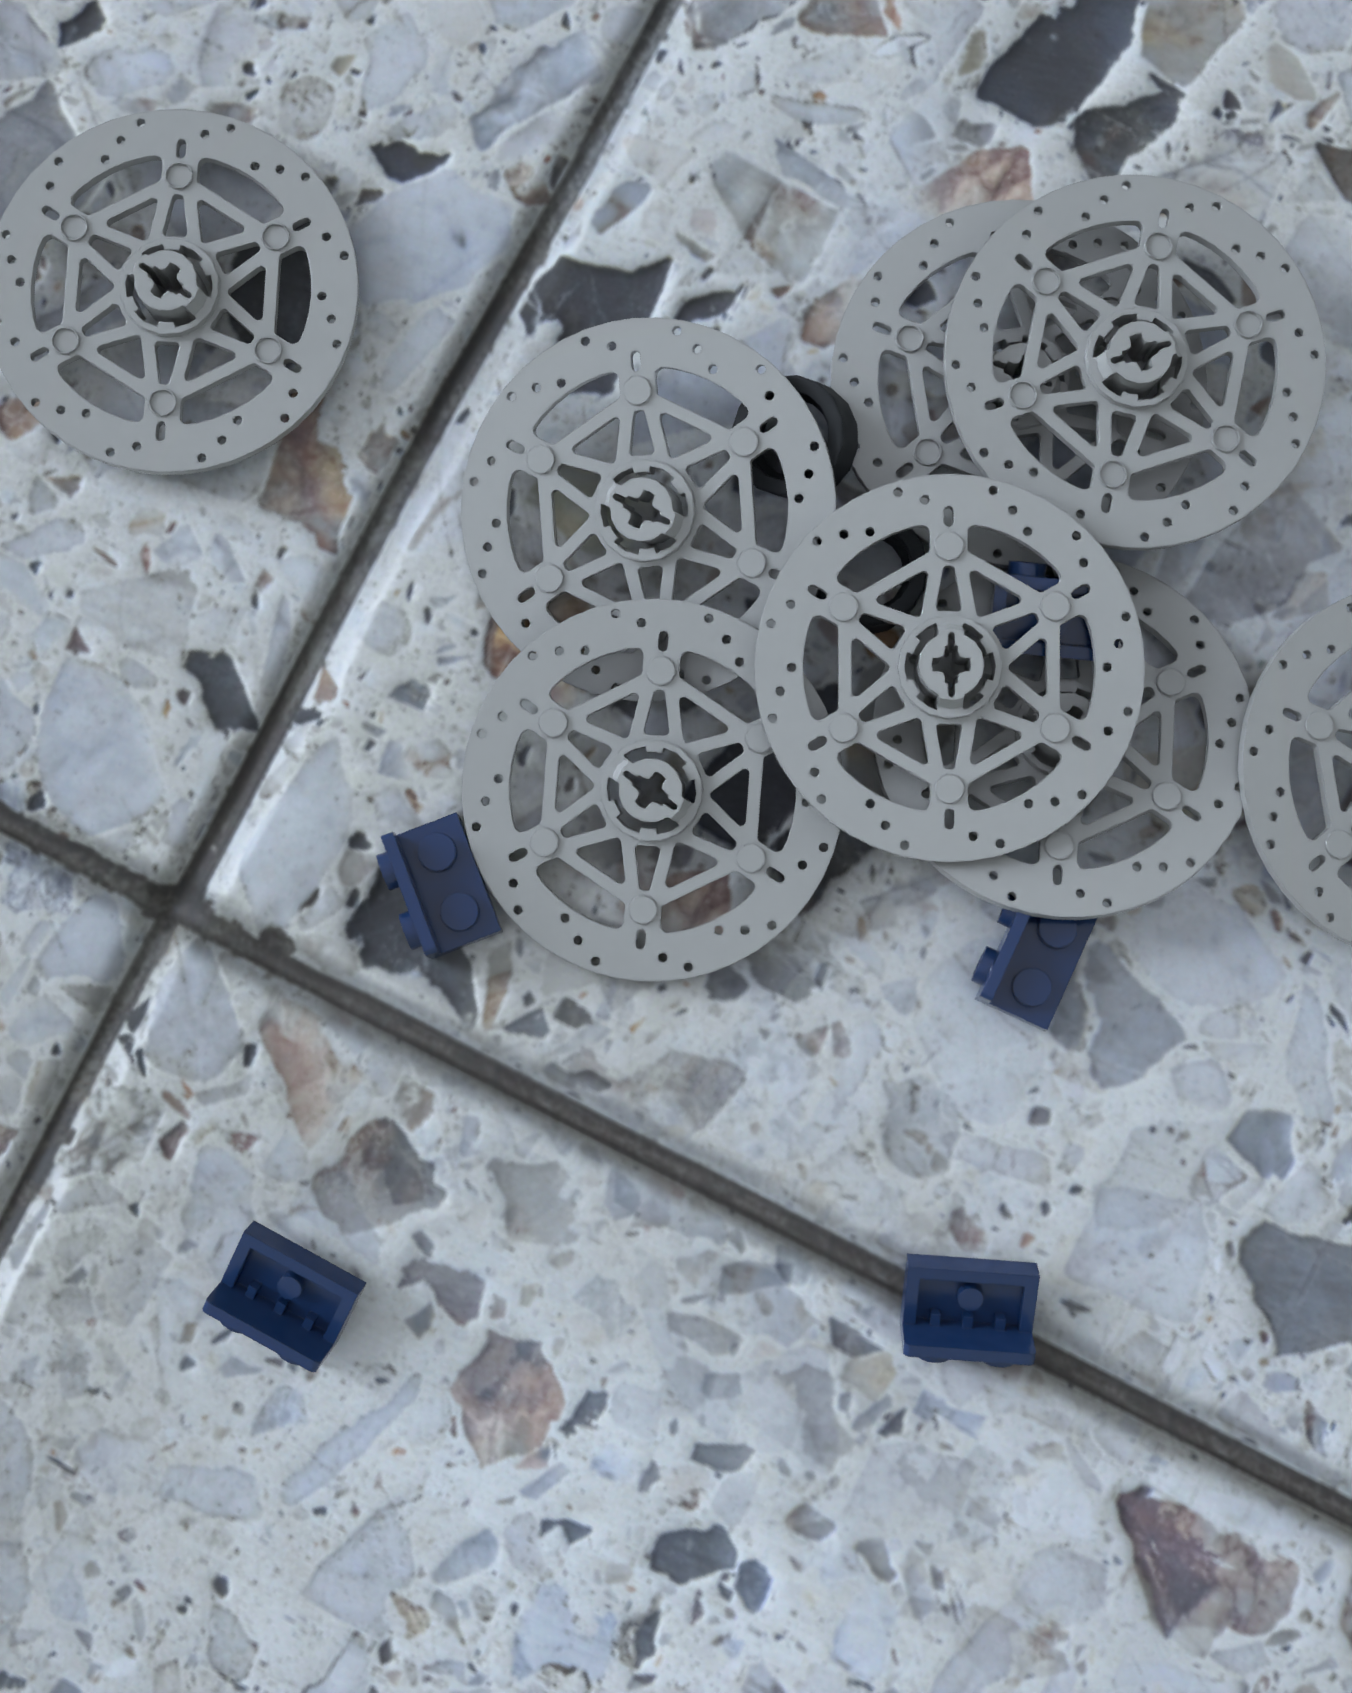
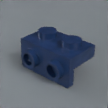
[202,1221,367,1372]
[900,1253,1040,1368]

